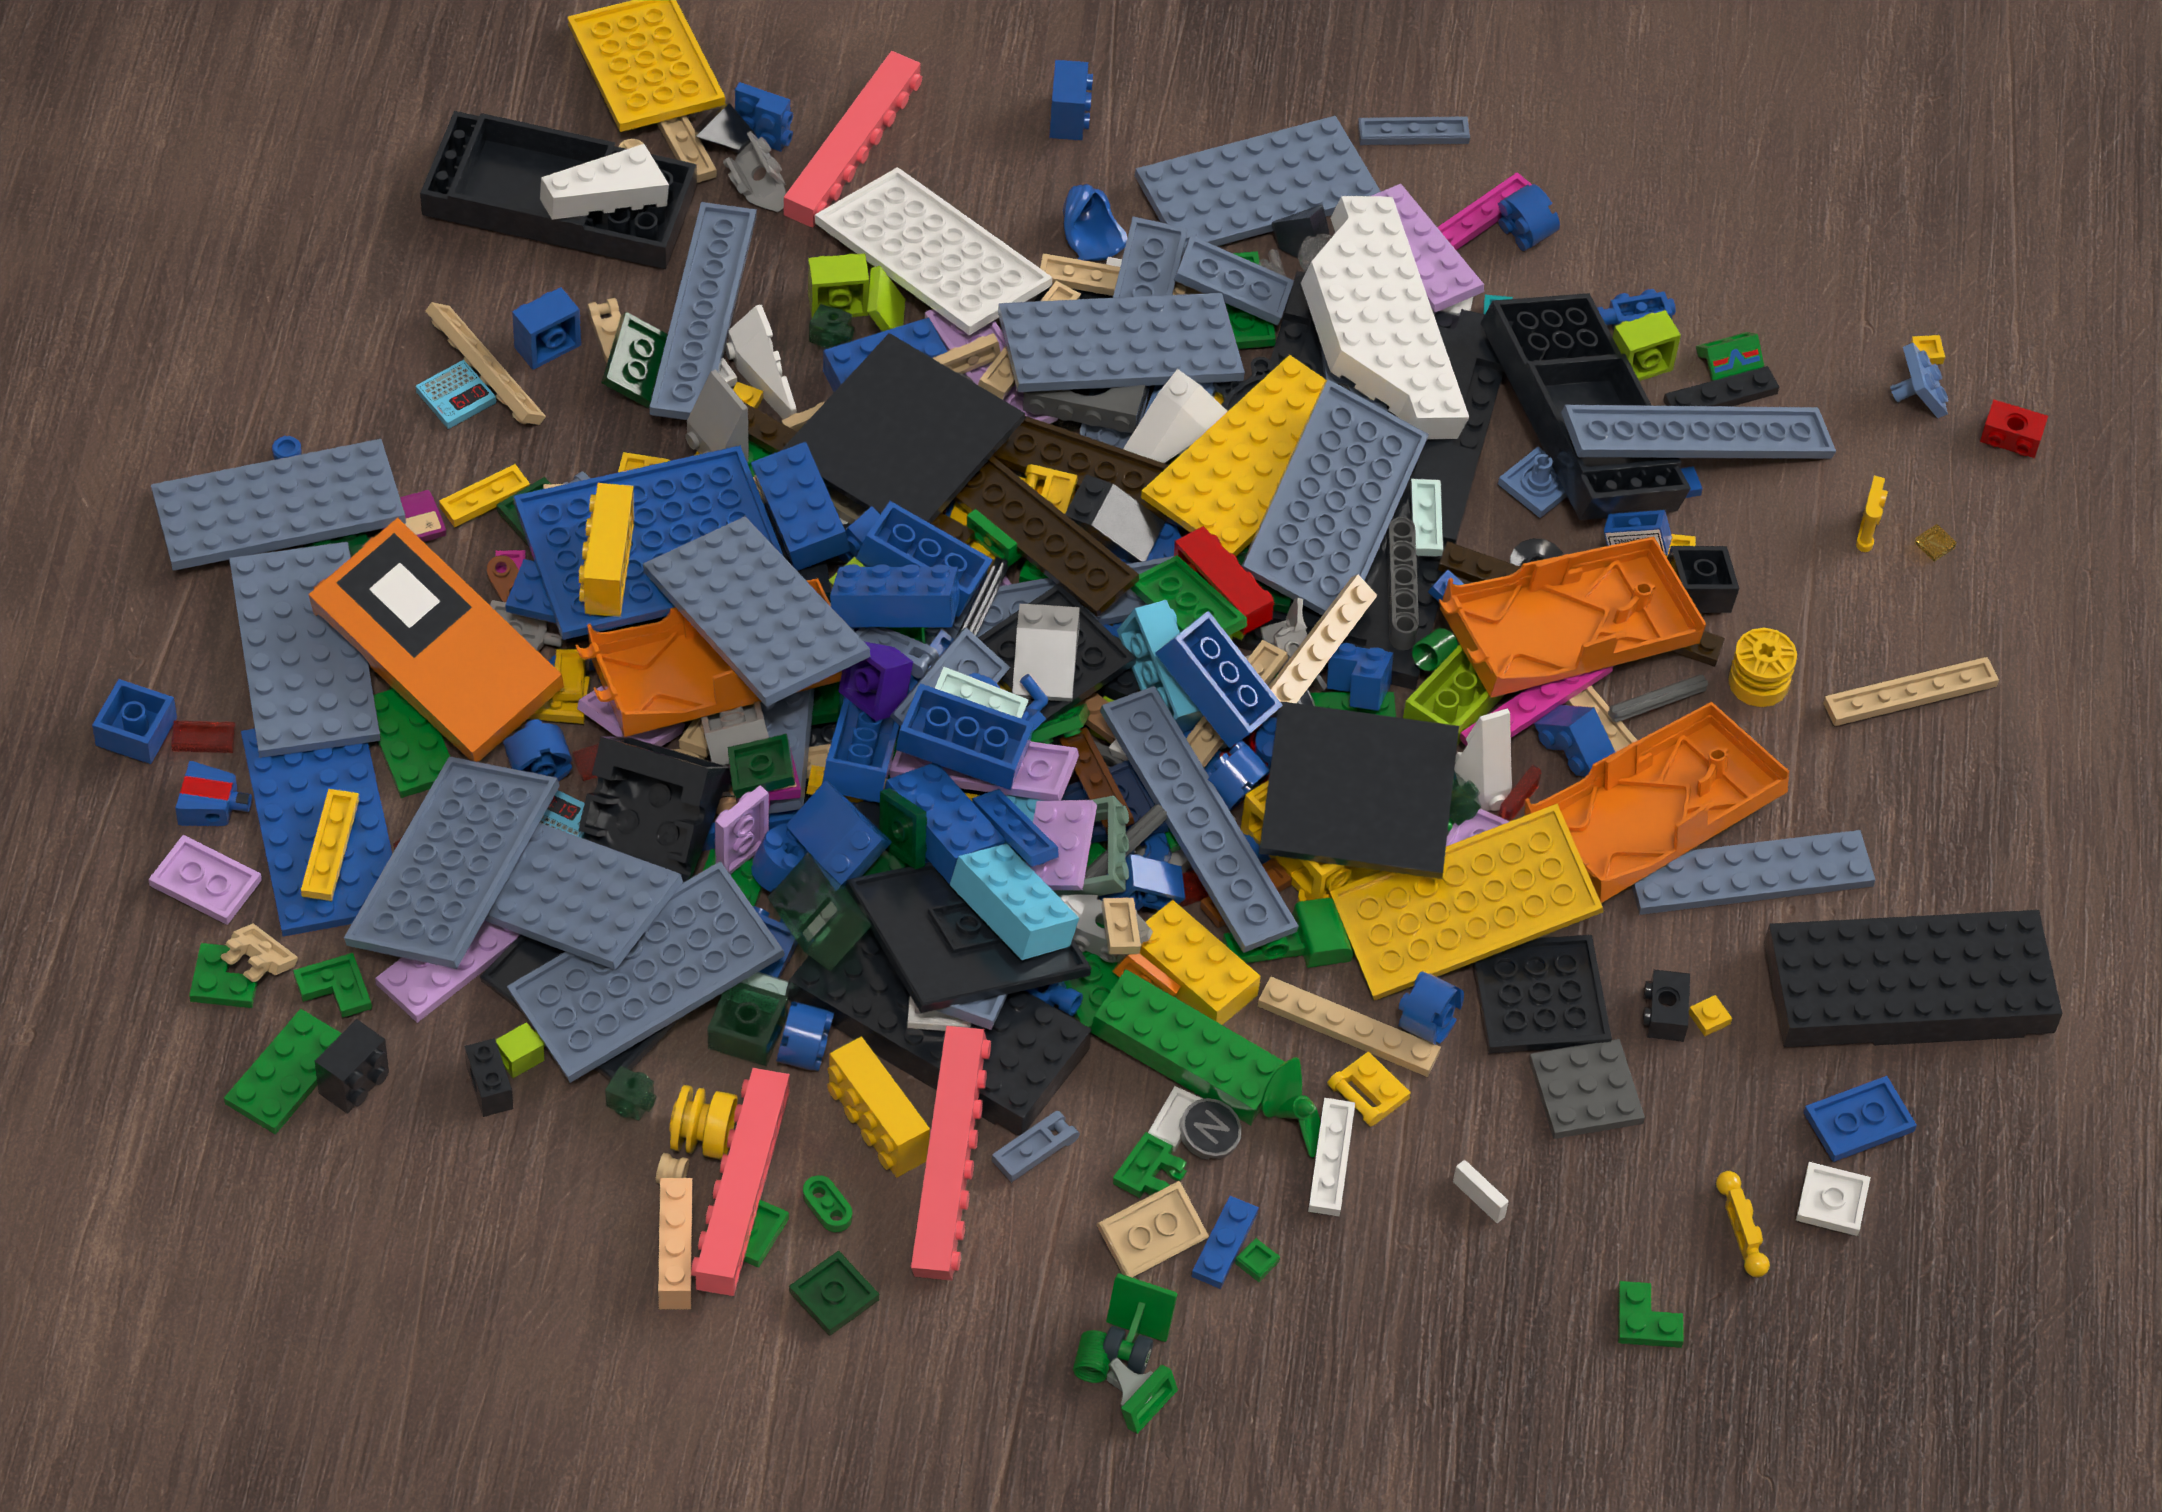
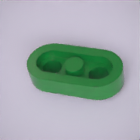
[803,1175,852,1232]

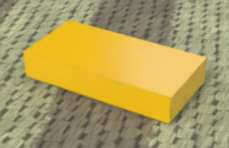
[552,649,587,701]

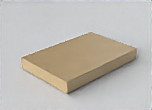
[1096,1181,1209,1278]

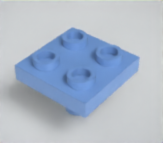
[1890,343,1948,418]
[1498,447,1567,518]

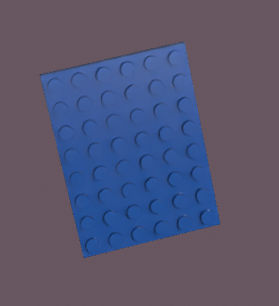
[513,445,784,640]

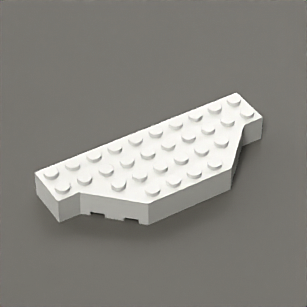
[1301,196,1469,439]

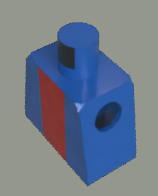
[175,761,252,826]

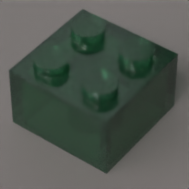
[707,982,788,1066]

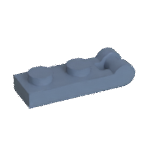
[855,627,939,678]
[992,1111,1080,1183]

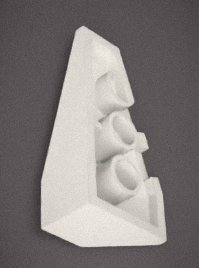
[725,305,797,420]
[1123,369,1227,463]
[1451,708,1512,811]

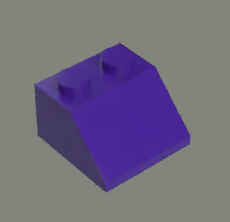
[839,641,913,721]

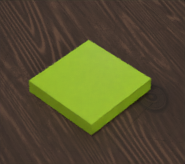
[867,266,905,332]

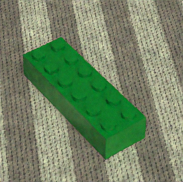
[1091,969,1285,1126]

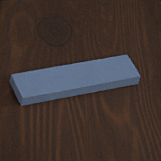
[1357,117,1470,145]

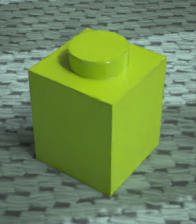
[496,1022,545,1078]

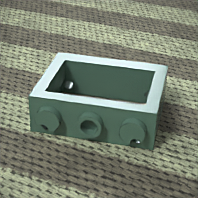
[1053,796,1129,897]

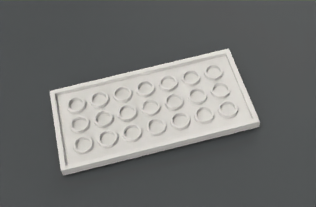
[815,167,1052,335]

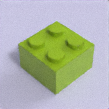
[808,253,869,320]
[1613,310,1681,381]

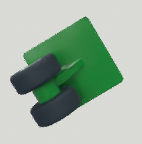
[1103,1273,1178,1374]

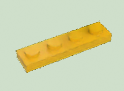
[301,789,359,901]

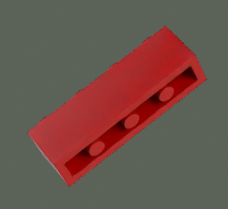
[1174,526,1274,635]

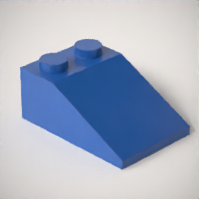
[785,780,892,886]

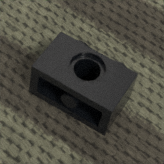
[1642,969,1690,1042]
[464,1038,513,1117]

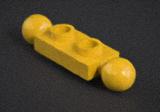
[1716,1171,1770,1277]

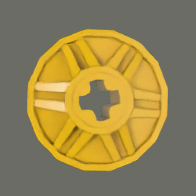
[1728,628,1797,707]
[669,1085,738,1160]

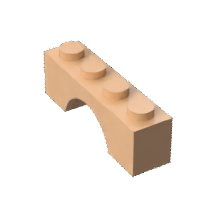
[658,1178,693,1309]

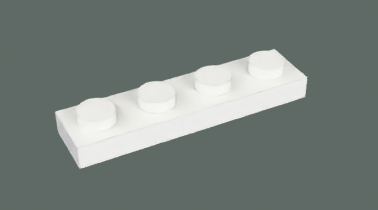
[1308,1098,1355,1216]

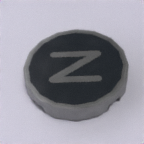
[1179,1098,1242,1160]

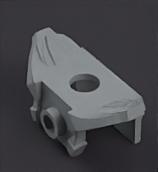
[723,131,787,212]
[1260,598,1327,691]
[1060,894,1153,963]

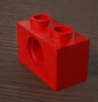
[1980,399,2048,458]

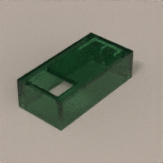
[767,852,872,971]

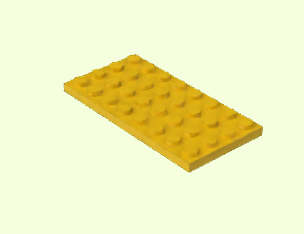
[1141,355,1327,557]
[1330,804,1604,1001]

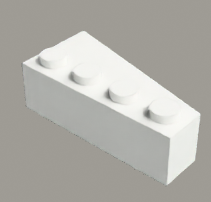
[540,144,669,220]

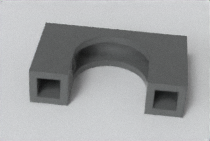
[1023,385,1149,433]

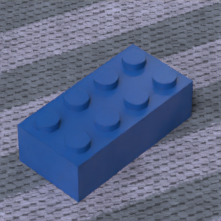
[823,317,948,392]
[751,442,850,571]
[856,501,993,617]
[830,564,960,627]
[1155,611,1283,748]
[896,683,1035,790]
[822,697,901,803]
[884,763,1006,884]

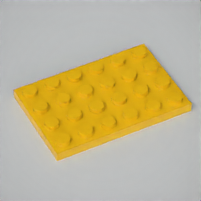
[567,0,726,132]

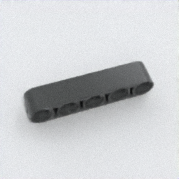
[1386,517,1419,650]

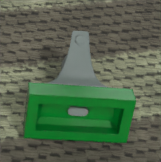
[1107,1358,1178,1434]

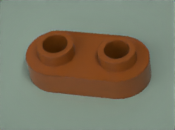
[487,555,519,603]

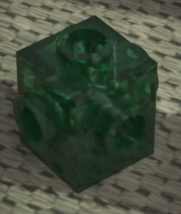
[809,303,855,349]
[1449,770,1482,826]
[605,1066,657,1121]

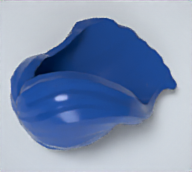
[1063,184,1127,261]

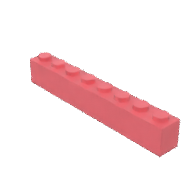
[784,51,922,228]
[911,1026,991,1281]
[691,1068,790,1296]

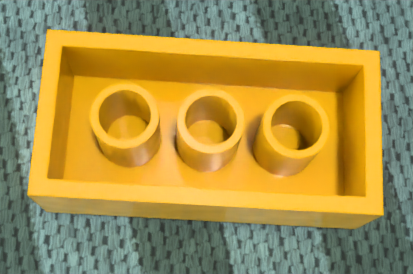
[579,483,634,617]
[1140,900,1261,1025]
[827,1036,930,1178]

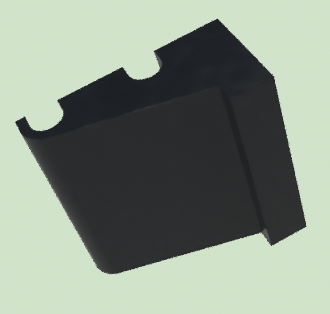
[578,737,731,883]

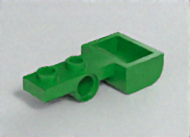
[1222,898,1353,968]

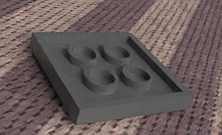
[1529,1039,1645,1139]

